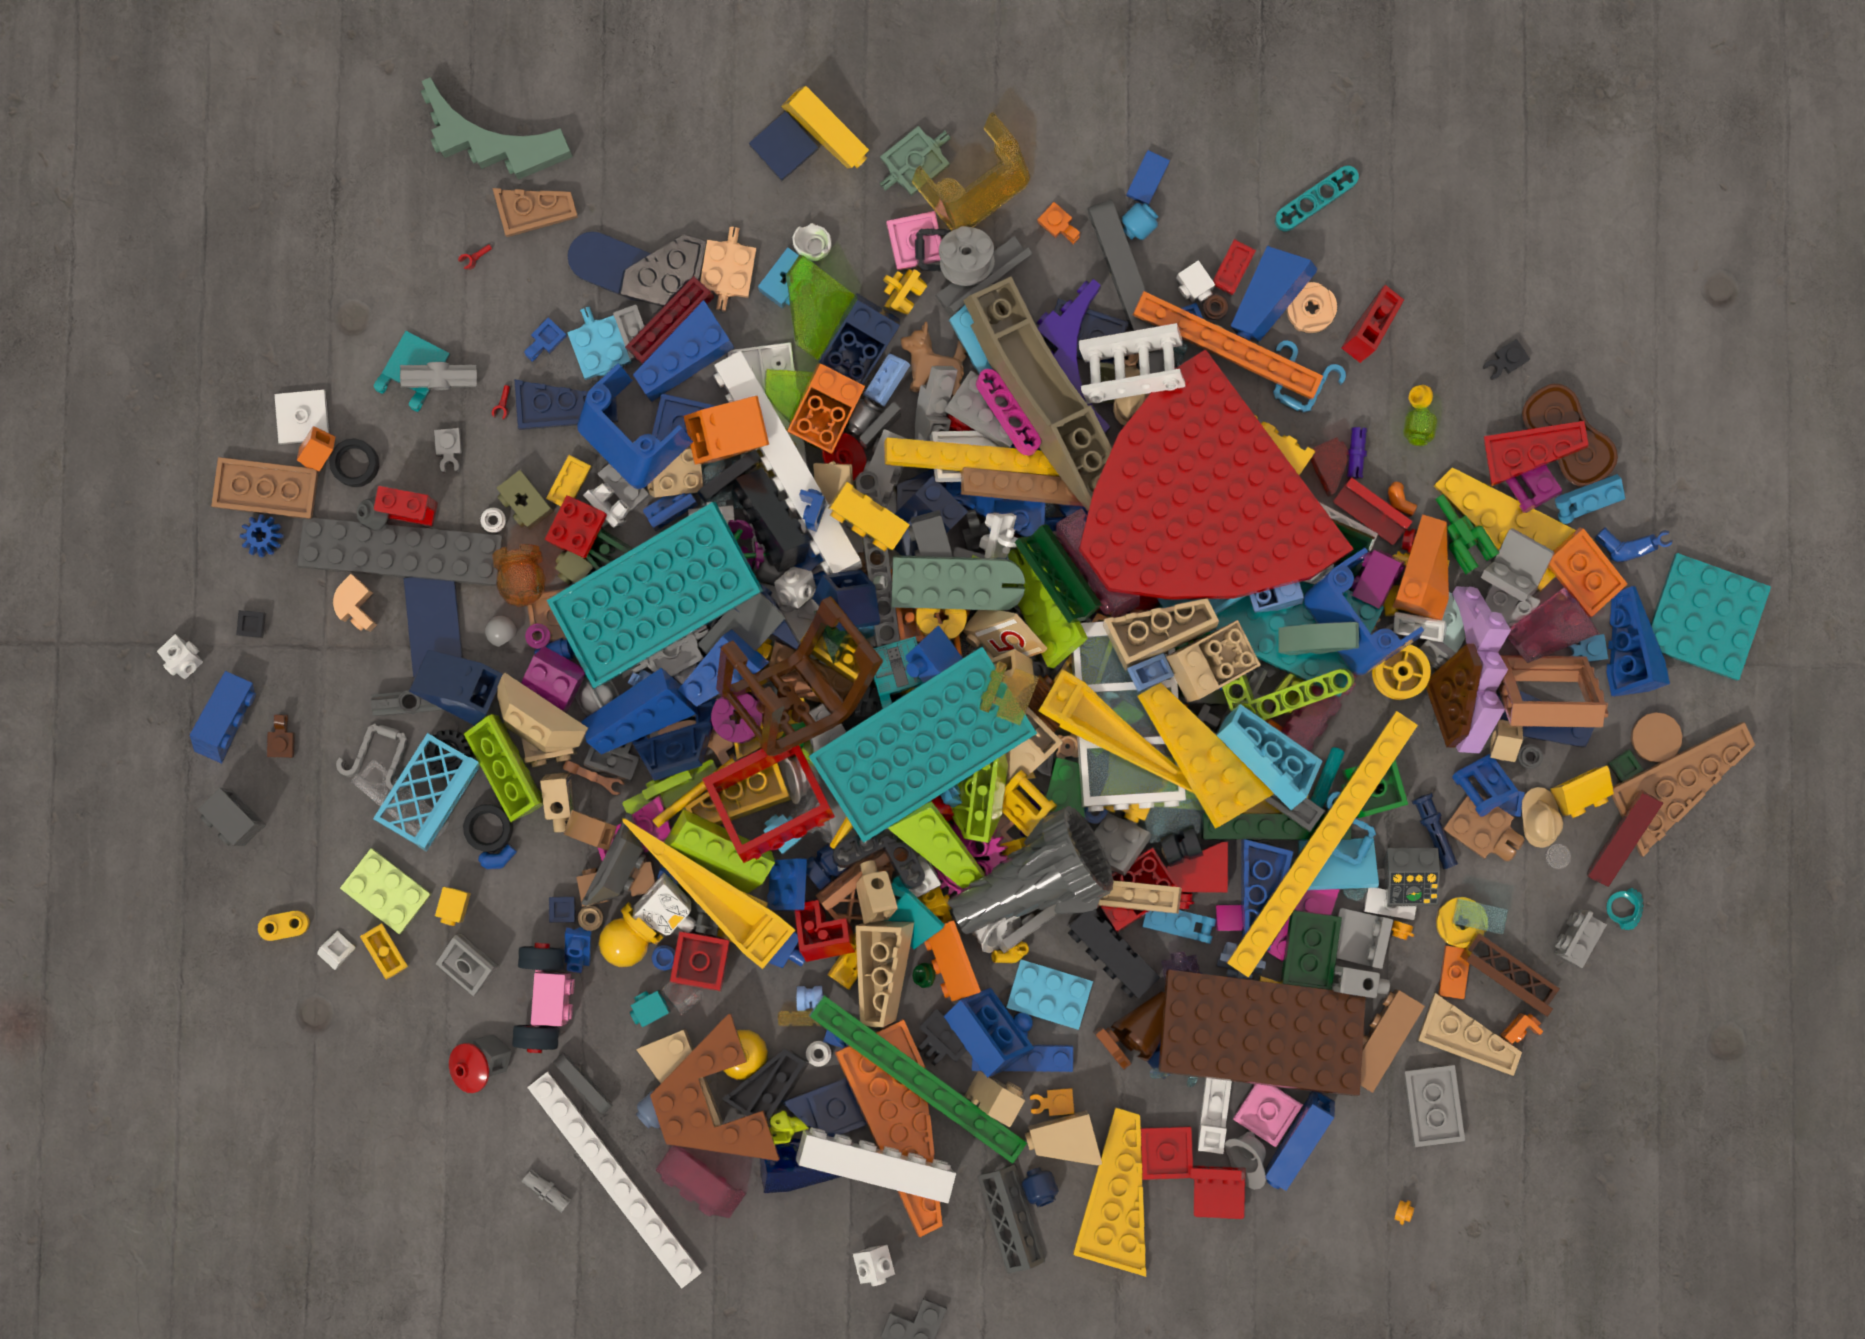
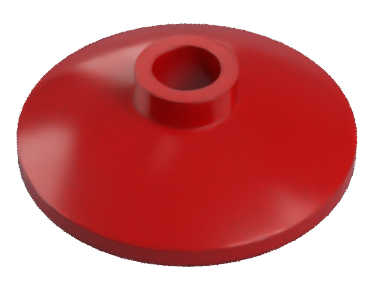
[823,433,866,481]
[449,1043,489,1093]

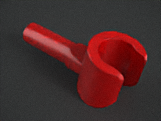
[458,244,492,270]
[492,385,510,420]

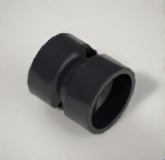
[1159,825,1204,867]

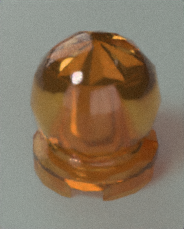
[492,544,546,607]

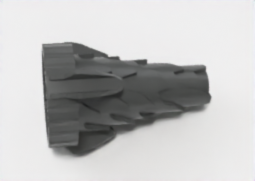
[948,806,1114,934]

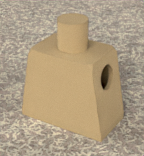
[856,860,898,924]

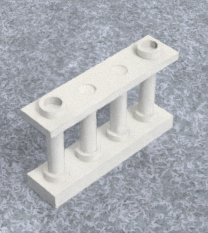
[1079,323,1185,404]

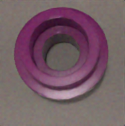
[525,624,551,649]

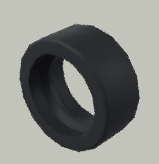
[329,438,379,487]
[463,804,513,852]

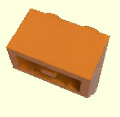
[787,364,865,454]
[683,396,769,465]

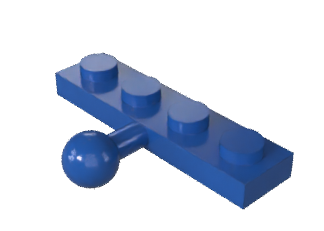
[972,1013,1073,1072]

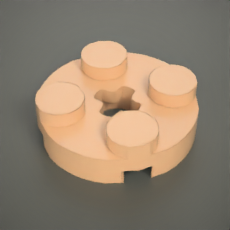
[1286,282,1337,333]

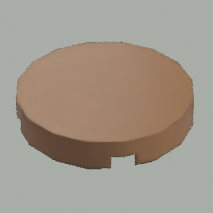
[1631,712,1682,763]

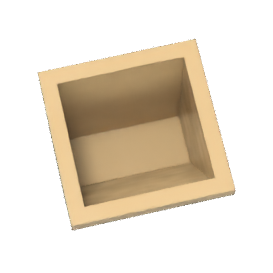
[1025,1110,1102,1165]

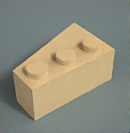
[964,1071,1025,1127]

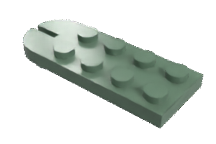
[891,555,1025,610]

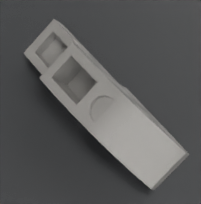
[915,366,958,441]

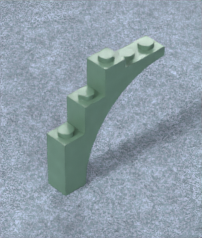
[421,77,573,180]

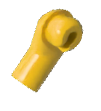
[991,941,1029,963]

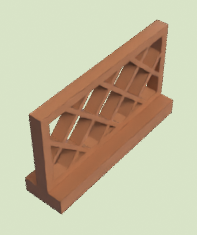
[816,848,908,936]

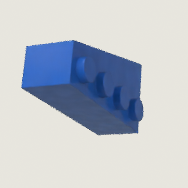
[633,300,734,402]

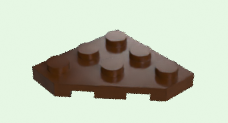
[1426,644,1482,748]

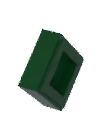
[1607,749,1644,783]

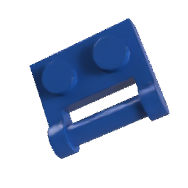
[1452,754,1518,817]

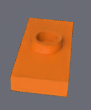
[1438,945,1469,999]

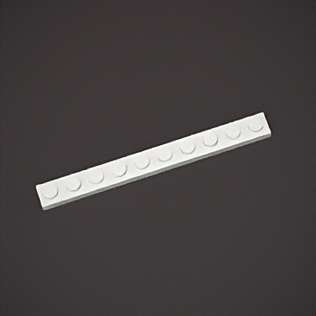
[527,1071,702,1289]

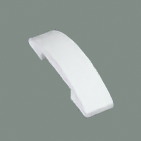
[1198,1078,1232,1154]

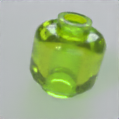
[1403,407,1437,446]

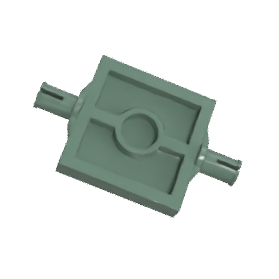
[879,126,951,197]

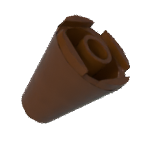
[1111,991,1165,1061]

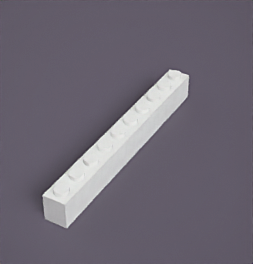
[713,351,862,574]

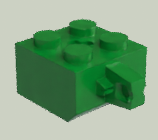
[1332,760,1408,818]

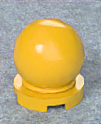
[599,902,664,967]

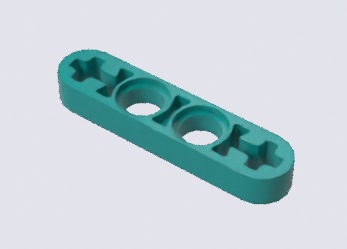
[1275,166,1359,232]

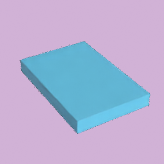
[1298,838,1379,890]

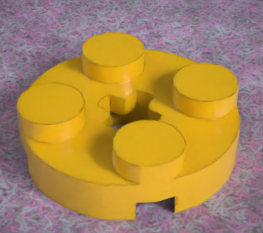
[915,608,967,640]
[1436,897,1488,948]

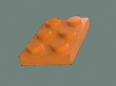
[1548,527,1627,617]

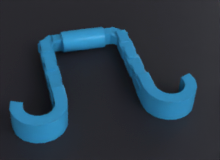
[1273,340,1346,413]
[1302,791,1376,865]

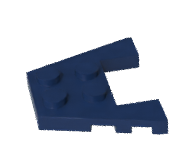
[632,698,717,781]

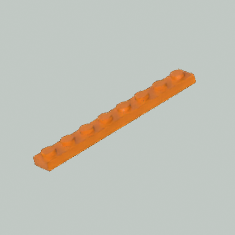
[1132,291,1323,399]

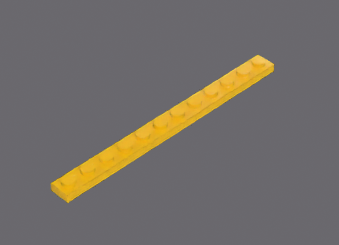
[1226,711,1418,977]

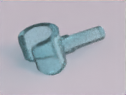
[1173,341,1187,368]

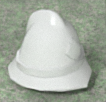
[779,757,820,804]
[972,916,1022,953]

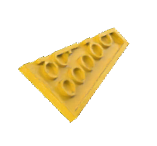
[1434,467,1576,592]
[1137,683,1274,829]

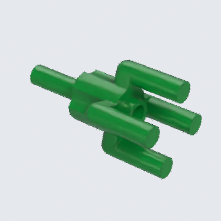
[1435,494,1500,575]

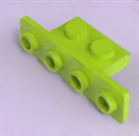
[622,760,717,814]

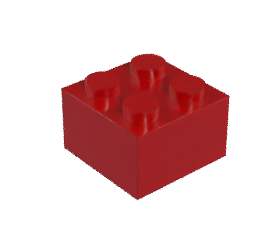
[670,931,731,992]

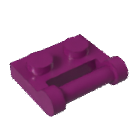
[1506,465,1562,513]

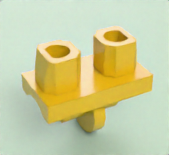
[883,269,927,315]

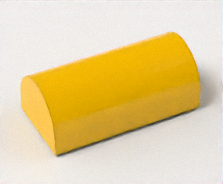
[360,923,408,980]

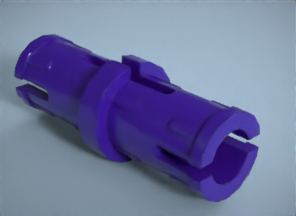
[1347,427,1367,479]

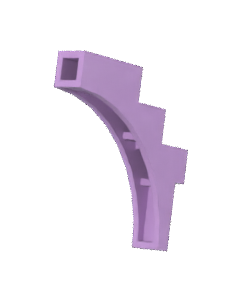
[1452,586,1511,753]

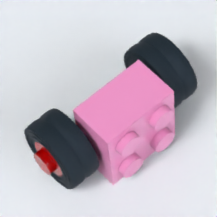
[512,943,575,1053]

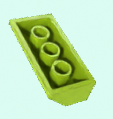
[464,714,543,822]
[664,809,775,894]

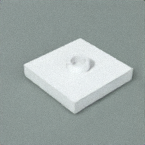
[275,390,329,445]

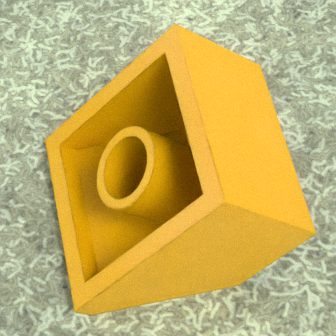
[1550,766,1614,818]

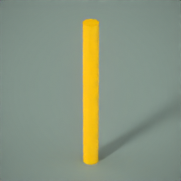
[652,758,735,828]

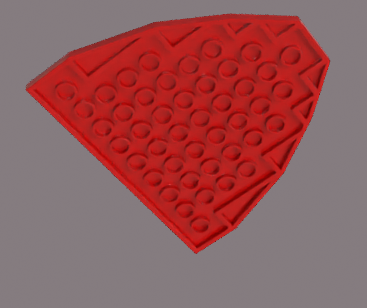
[1079,349,1353,600]

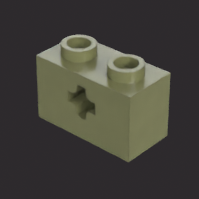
[497,470,554,530]

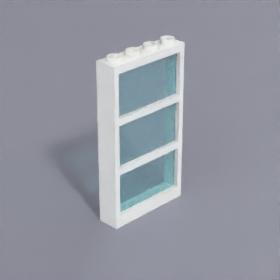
[1071,622,1186,812]

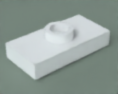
[1363,888,1416,920]

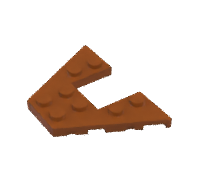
[650,1013,780,1161]

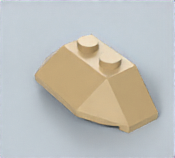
[496,673,588,754]

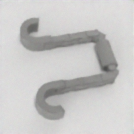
[336,723,410,793]

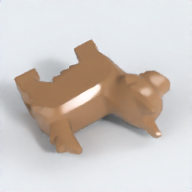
[901,322,967,400]

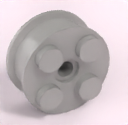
[939,226,995,286]

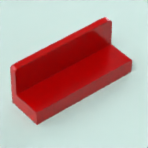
[1333,477,1413,545]

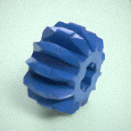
[240,515,284,558]

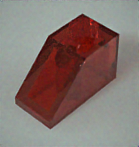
[1310,437,1349,498]

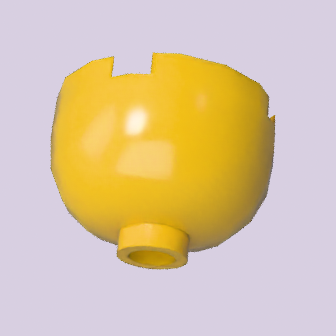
[723,1030,768,1080]

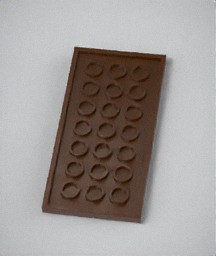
[1159,970,1366,1096]

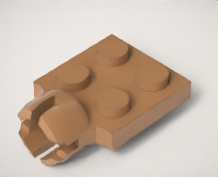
[1443,794,1525,861]

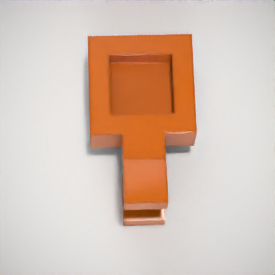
[1037,202,1080,245]

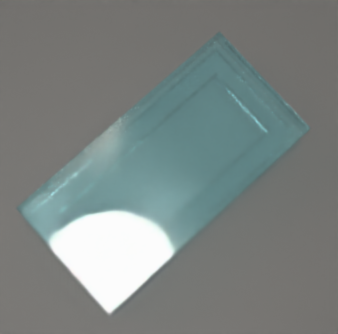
[1452,899,1508,934]

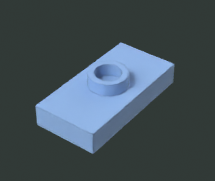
[863,353,910,406]

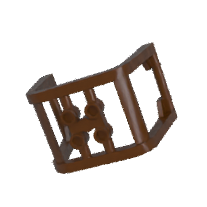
[716,596,883,756]

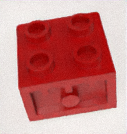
[544,495,607,558]
[1191,1165,1246,1219]

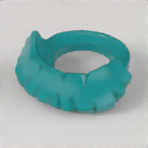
[1606,888,1644,930]

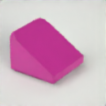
[1216,905,1243,931]

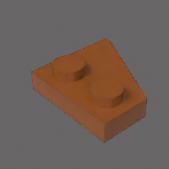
[1093,1026,1132,1070]

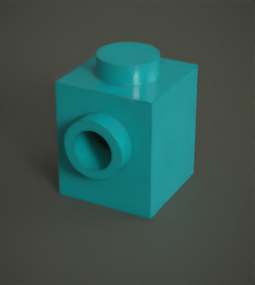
[630,990,671,1027]

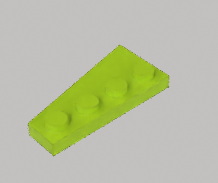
[888,801,985,889]

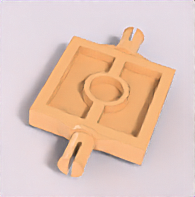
[700,227,756,312]

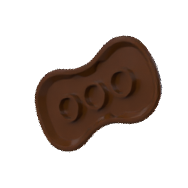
[1522,383,1618,487]

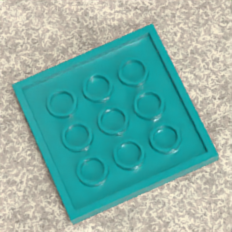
[1650,553,1771,681]

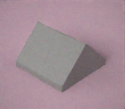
[436,934,500,997]

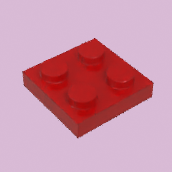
[1141,1126,1193,1180]

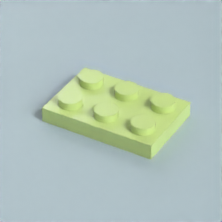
[340,848,432,934]

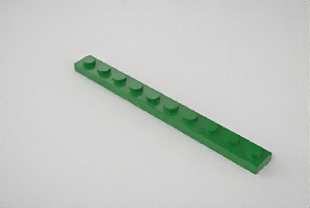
[809,995,1027,1164]

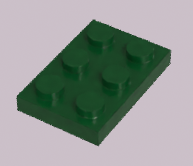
[1280,910,1342,990]

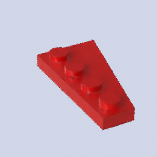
[1484,421,1588,487]

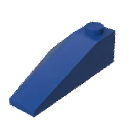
[1606,586,1670,697]

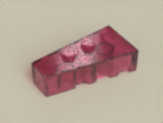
[1056,508,1140,618]
[1281,674,1356,752]

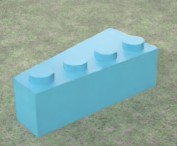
[1217,704,1322,810]

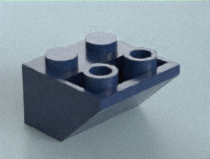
[812,569,880,631]

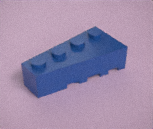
[581,668,696,754]
[1241,839,1293,950]

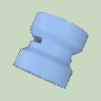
[797,986,823,1011]

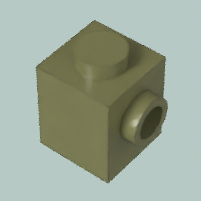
[555,551,596,585]

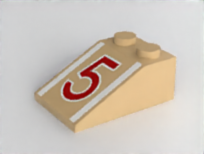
[963,610,1047,659]

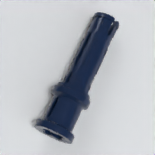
[1411,793,1458,870]

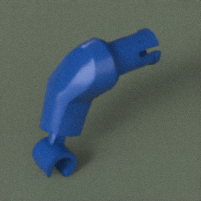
[1594,527,1673,562]

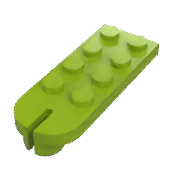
[1008,544,1088,668]

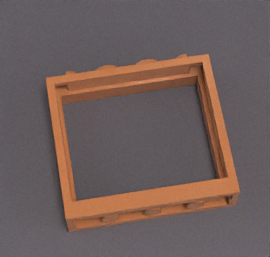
[1498,655,1609,727]

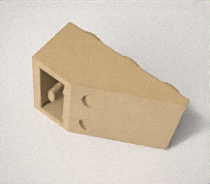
[1166,620,1261,702]
[1005,705,1063,787]

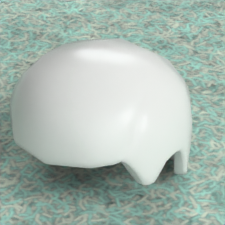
[792,223,832,261]

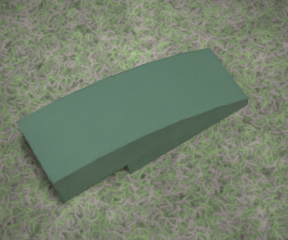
[1279,622,1359,655]

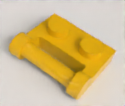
[1002,770,1057,837]

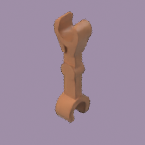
[563,760,624,795]

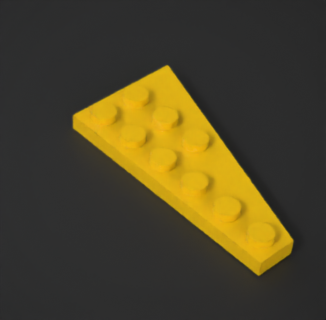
[1073,1107,1146,1277]

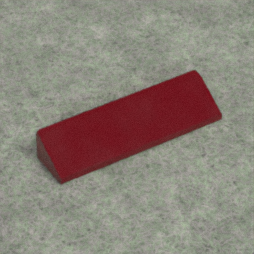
[625,276,714,364]
[1587,790,1663,887]

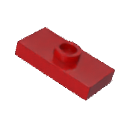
[1213,239,1256,295]

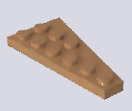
[1611,722,1755,857]

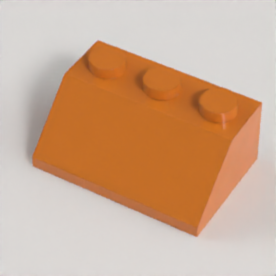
[924,920,981,1002]

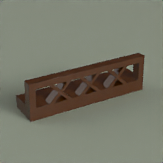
[1460,932,1560,1017]

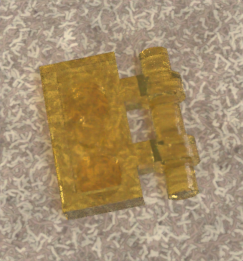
[979,661,1039,725]

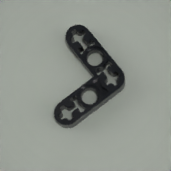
[832,830,925,890]

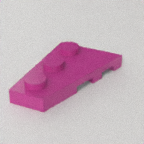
[597,794,672,861]

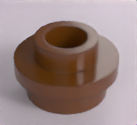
[1203,295,1228,320]

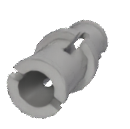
[522,1169,571,1213]

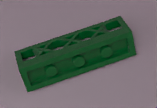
[1014,524,1102,623]

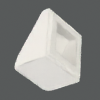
[317,931,356,970]

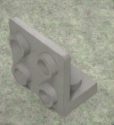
[1481,528,1554,602]
[1336,908,1393,969]
[1554,909,1607,968]

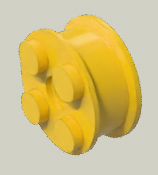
[1372,645,1431,700]

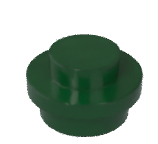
[912,963,936,988]

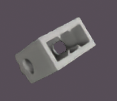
[1332,966,1390,998]

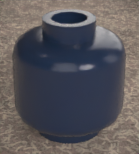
[1022,1167,1059,1207]

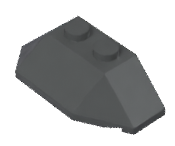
[581,812,646,906]

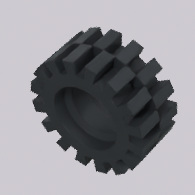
[424,730,472,775]

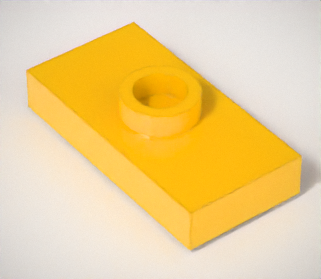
[546,455,592,507]
[827,933,858,990]

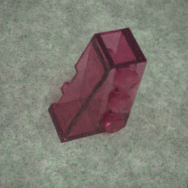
[1507,588,1600,663]
[656,1145,747,1218]

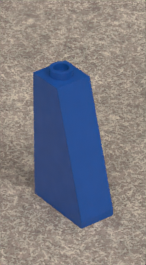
[1231,246,1317,342]
[1265,1091,1335,1191]

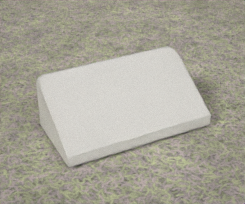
[1394,612,1447,642]

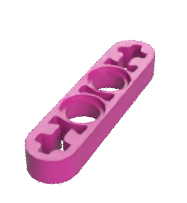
[976,369,1041,456]

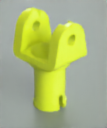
[769,1110,809,1144]

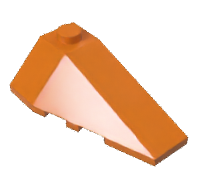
[1393,514,1449,620]

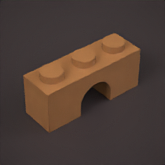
[576,859,657,907]

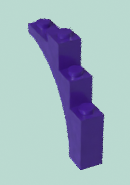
[1037,279,1111,434]

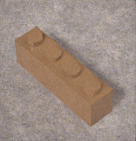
[1360,989,1425,1093]

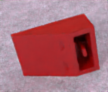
[1099,848,1178,933]

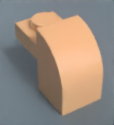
[333,574,377,632]

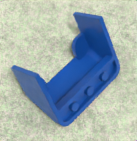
[577,363,693,489]
[1304,548,1424,675]

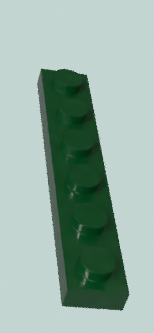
[1201,813,1351,840]

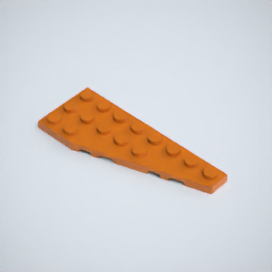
[835,1019,943,1237]

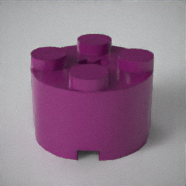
[711,693,764,744]

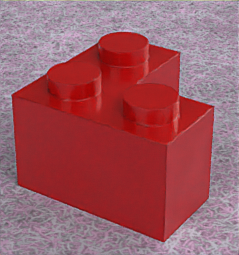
[795,900,855,962]

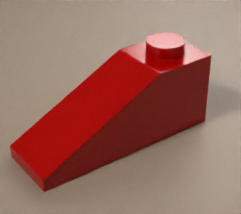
[1341,285,1404,363]

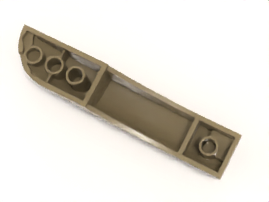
[963,276,1112,511]

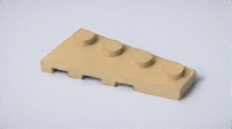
[1417,993,1522,1076]

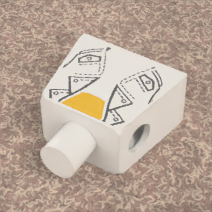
[633,873,696,935]

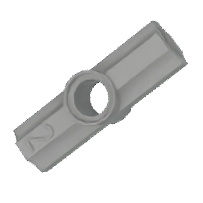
[400,362,477,390]

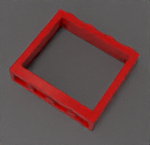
[702,745,835,863]

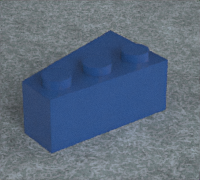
[189,671,256,764]

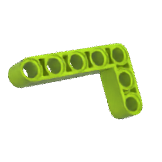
[1222,668,1354,720]

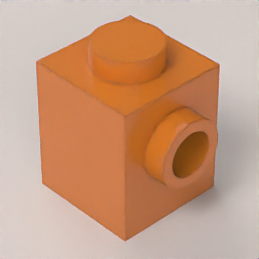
[297,426,336,471]

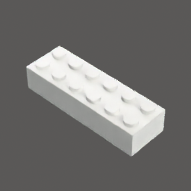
[796,1127,956,1203]

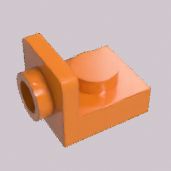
[1500,1013,1543,1044]

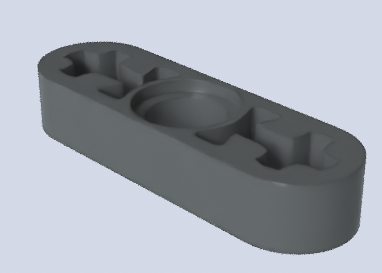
[553,1053,613,1115]

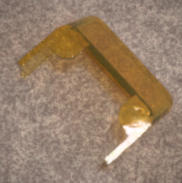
[911,112,1030,231]

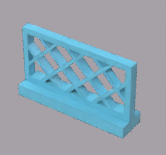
[373,733,480,852]

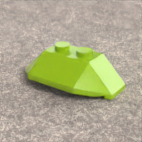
[951,754,1008,843]

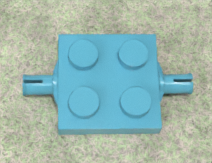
[567,307,632,380]

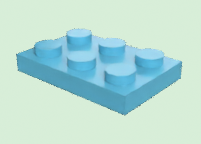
[1006,959,1093,1030]

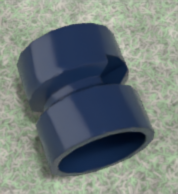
[806,843,848,890]

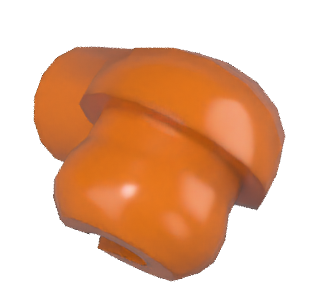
[1388,482,1417,516]

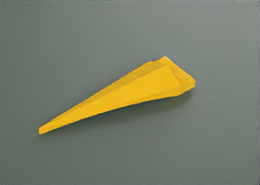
[1039,669,1195,794]
[622,818,795,969]

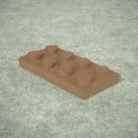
[211,457,319,519]

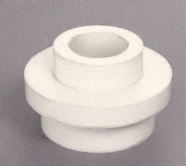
[481,508,506,533]
[806,1041,831,1066]

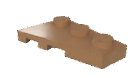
[492,188,578,237]

